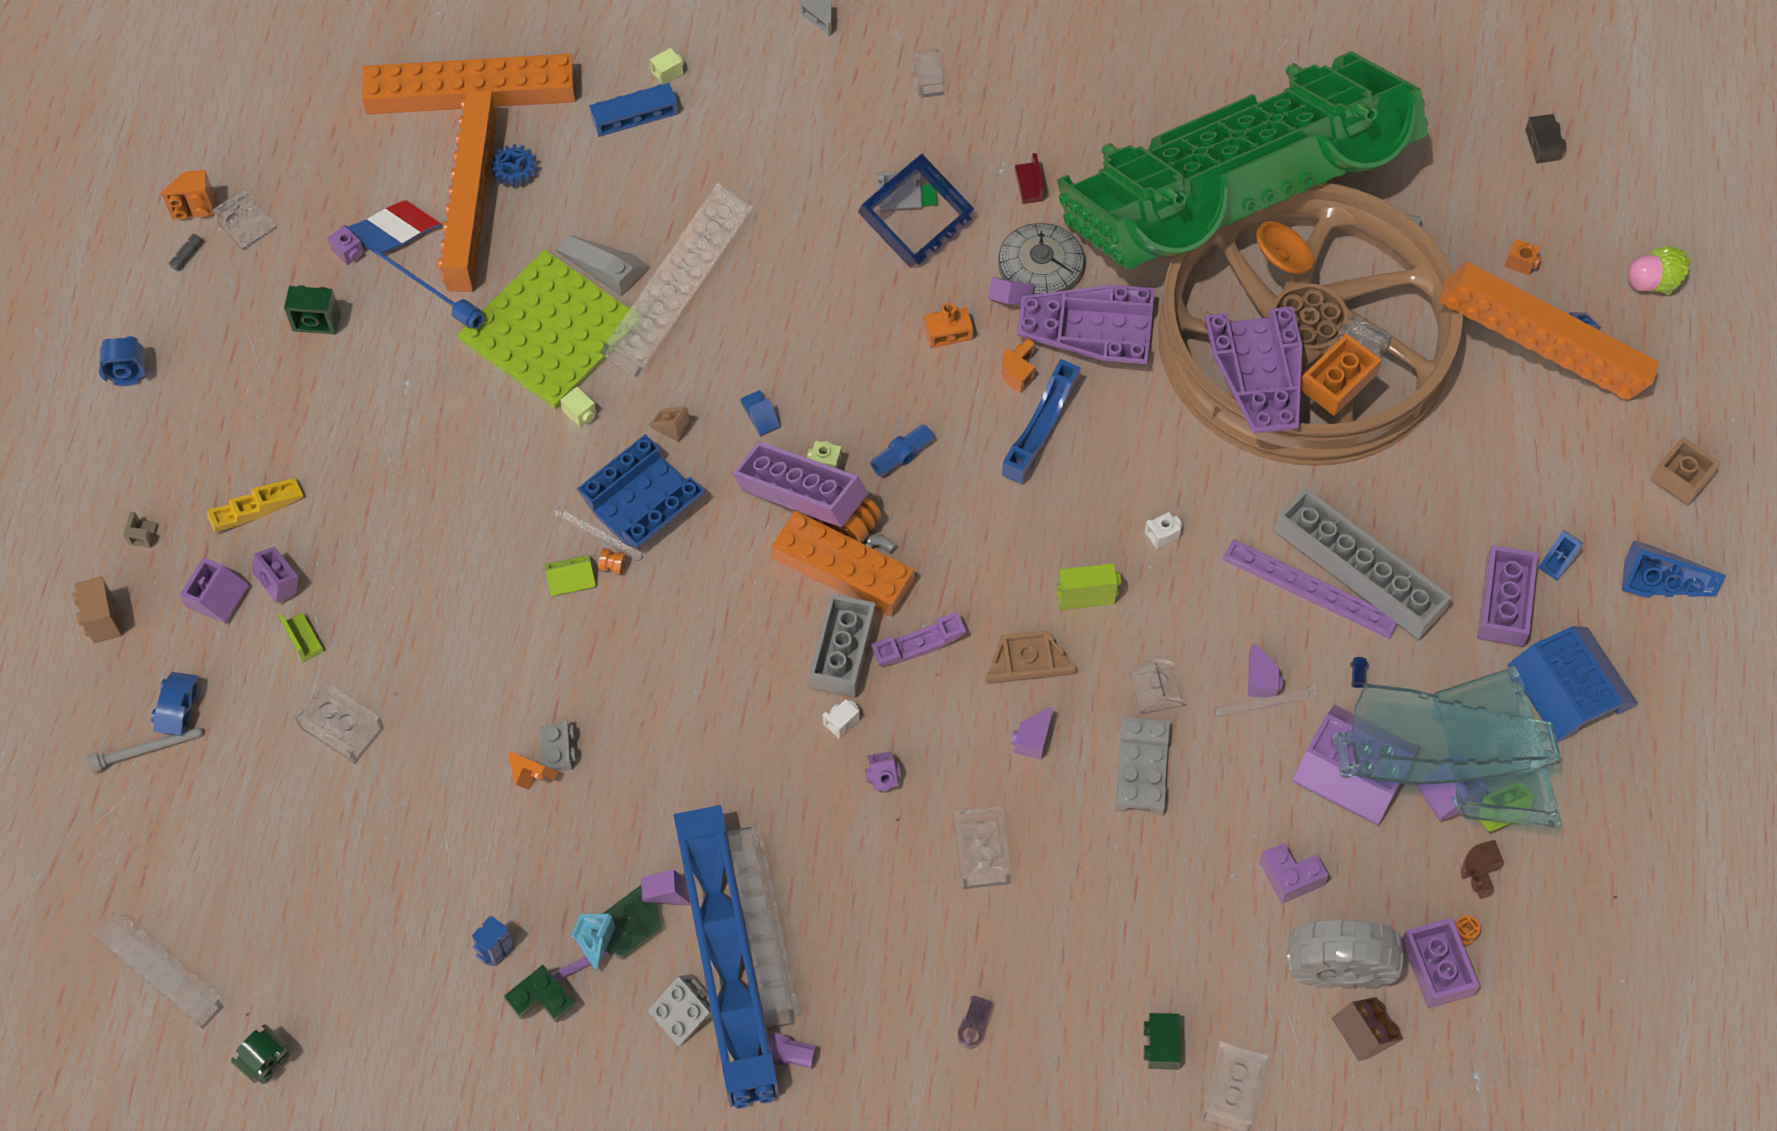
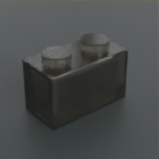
[1525,114,1566,164]

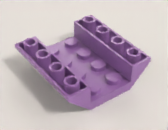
[1292,704,1420,825]

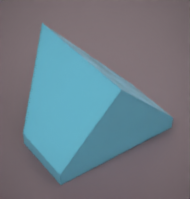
[571,914,615,971]

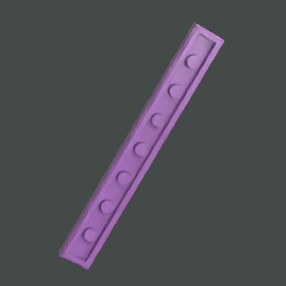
[1223,539,1397,639]

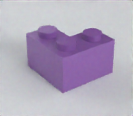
[1259,843,1329,904]

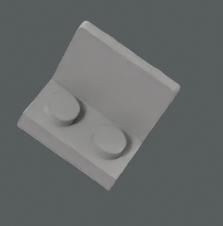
[648,974,712,1046]

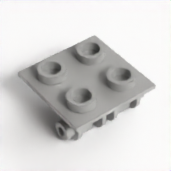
[877,169,922,210]

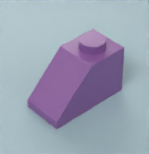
[1248,644,1283,699]
[1011,707,1054,760]

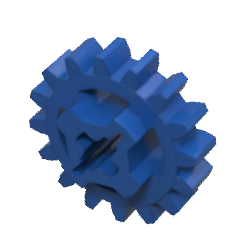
[490,144,537,187]

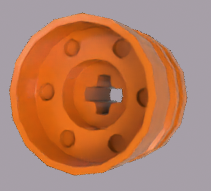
[821,496,881,543]

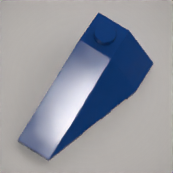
[1622,540,1726,597]

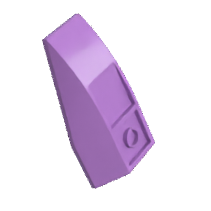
[1017,285,1155,364]
[1205,306,1302,434]

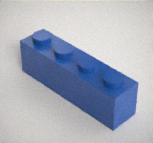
[589,83,678,137]

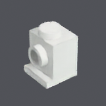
[1145,512,1182,550]
[822,699,859,739]

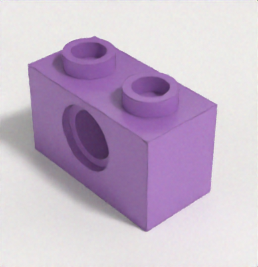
[253,546,298,603]

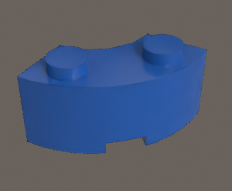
[151,672,199,736]

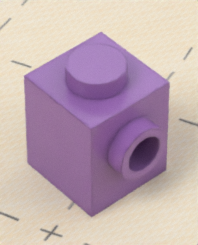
[327,226,364,265]

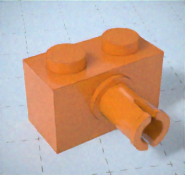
[924,302,973,349]

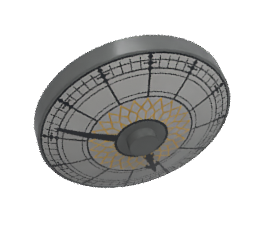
[998,223,1084,295]

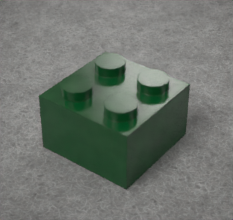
[284,285,340,335]

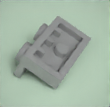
[540,718,576,771]

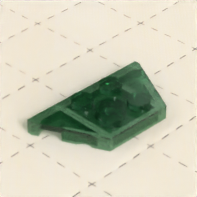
[602,885,662,960]

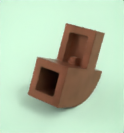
[1461,840,1504,899]

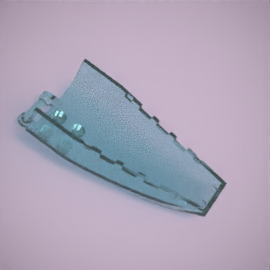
[1333,684,1562,785]

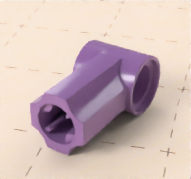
[768,1033,816,1069]

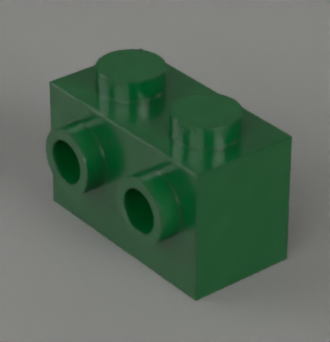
[1143,1013,1180,1070]

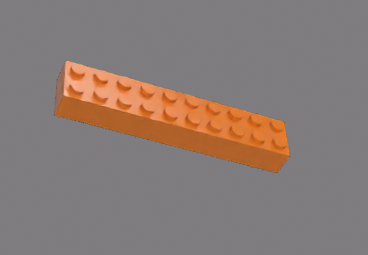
[362,54,575,115]
[438,90,497,292]
[1439,261,1659,401]

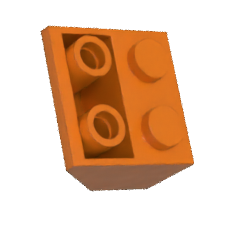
[162,170,215,220]

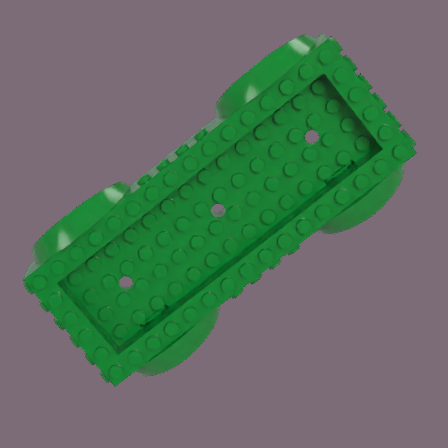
[1057,51,1428,270]

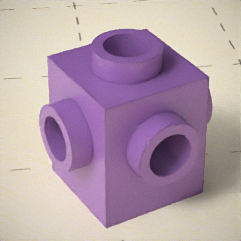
[865,751,901,791]

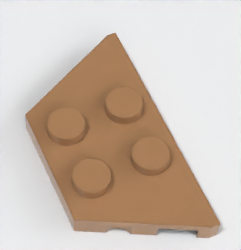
[986,630,1076,683]

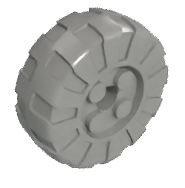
[1287,920,1403,989]

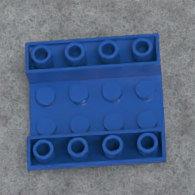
[577,434,706,548]
[1507,626,1638,742]

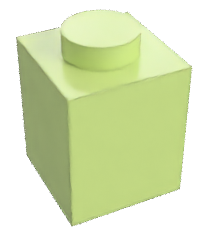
[650,48,684,84]
[560,387,597,427]

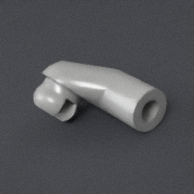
[862,534,897,554]

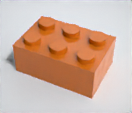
[1300,333,1382,416]

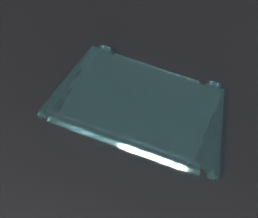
[1430,665,1562,828]

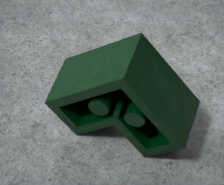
[504,965,574,1022]

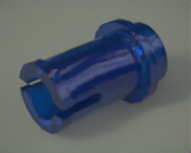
[1350,657,1369,688]

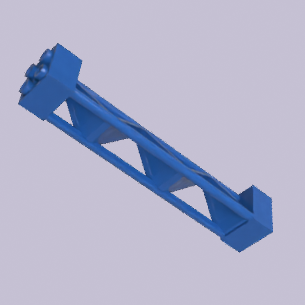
[673,805,779,1109]

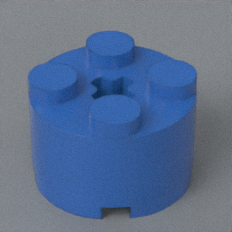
[99,336,145,386]

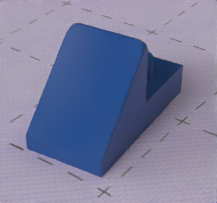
[740,390,780,437]

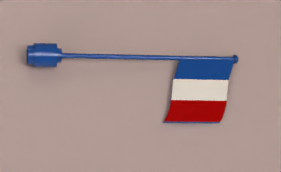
[342,200,485,329]

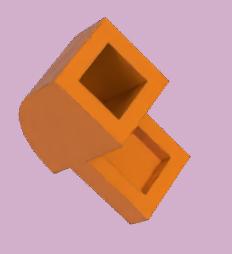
[1002,338,1035,393]

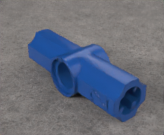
[870,424,934,477]

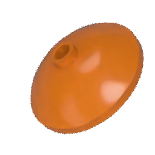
[1256,221,1314,274]

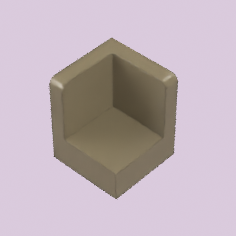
[123,512,158,548]

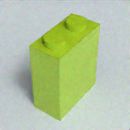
[1057,563,1121,610]

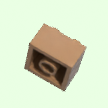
[1651,437,1721,505]
[73,576,121,643]

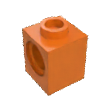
[1504,239,1541,276]

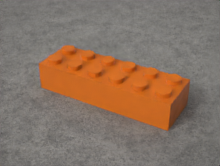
[771,510,914,617]

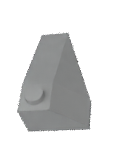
[556,235,650,296]

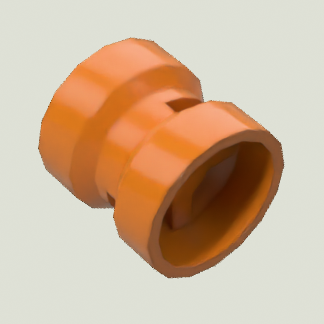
[598,548,627,575]
[1455,915,1481,947]

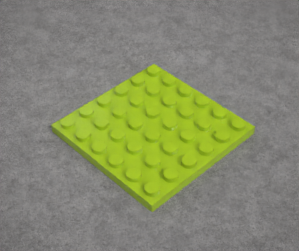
[457,249,643,410]

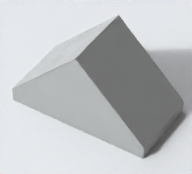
[799,0,832,37]

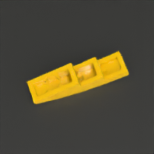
[206,478,303,533]

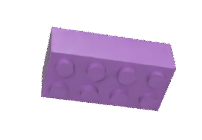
[1477,545,1538,647]

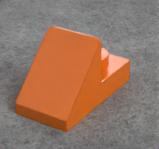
[508,751,558,789]

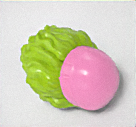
[1628,245,1691,296]

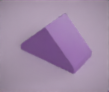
[988,277,1035,305]
[641,869,690,905]

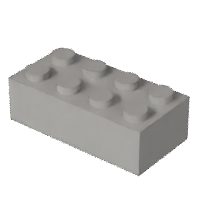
[809,594,876,697]

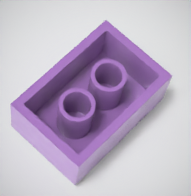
[1402,918,1480,1008]

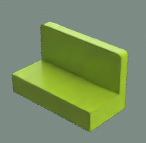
[544,555,595,596]
[278,613,324,663]

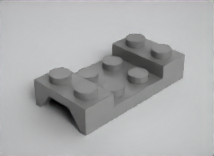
[1115,717,1170,816]

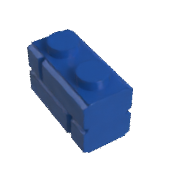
[472,916,514,966]

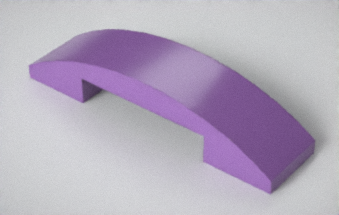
[871,611,966,666]

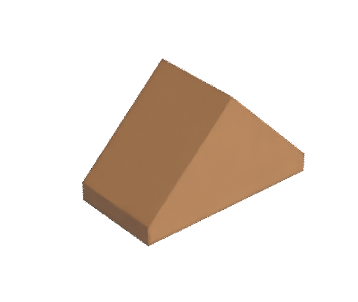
[649,406,690,442]

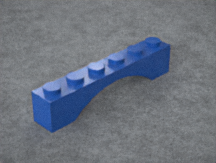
[1002,359,1081,484]

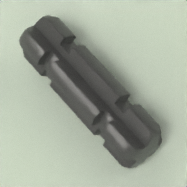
[169,234,202,271]

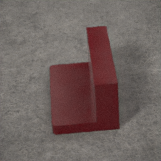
[1014,153,1044,204]

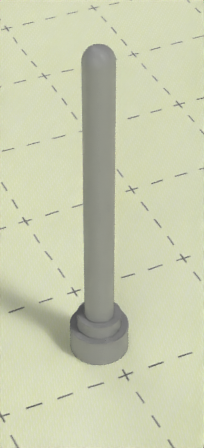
[87,728,203,773]

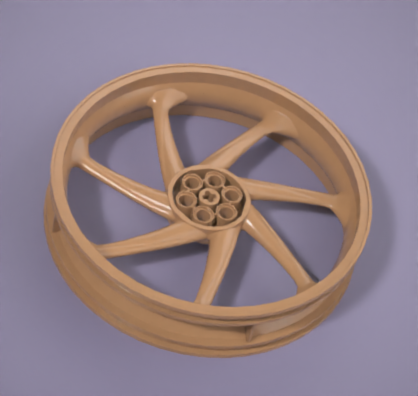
[1158,183,1463,466]

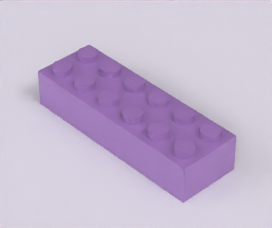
[732,441,868,527]

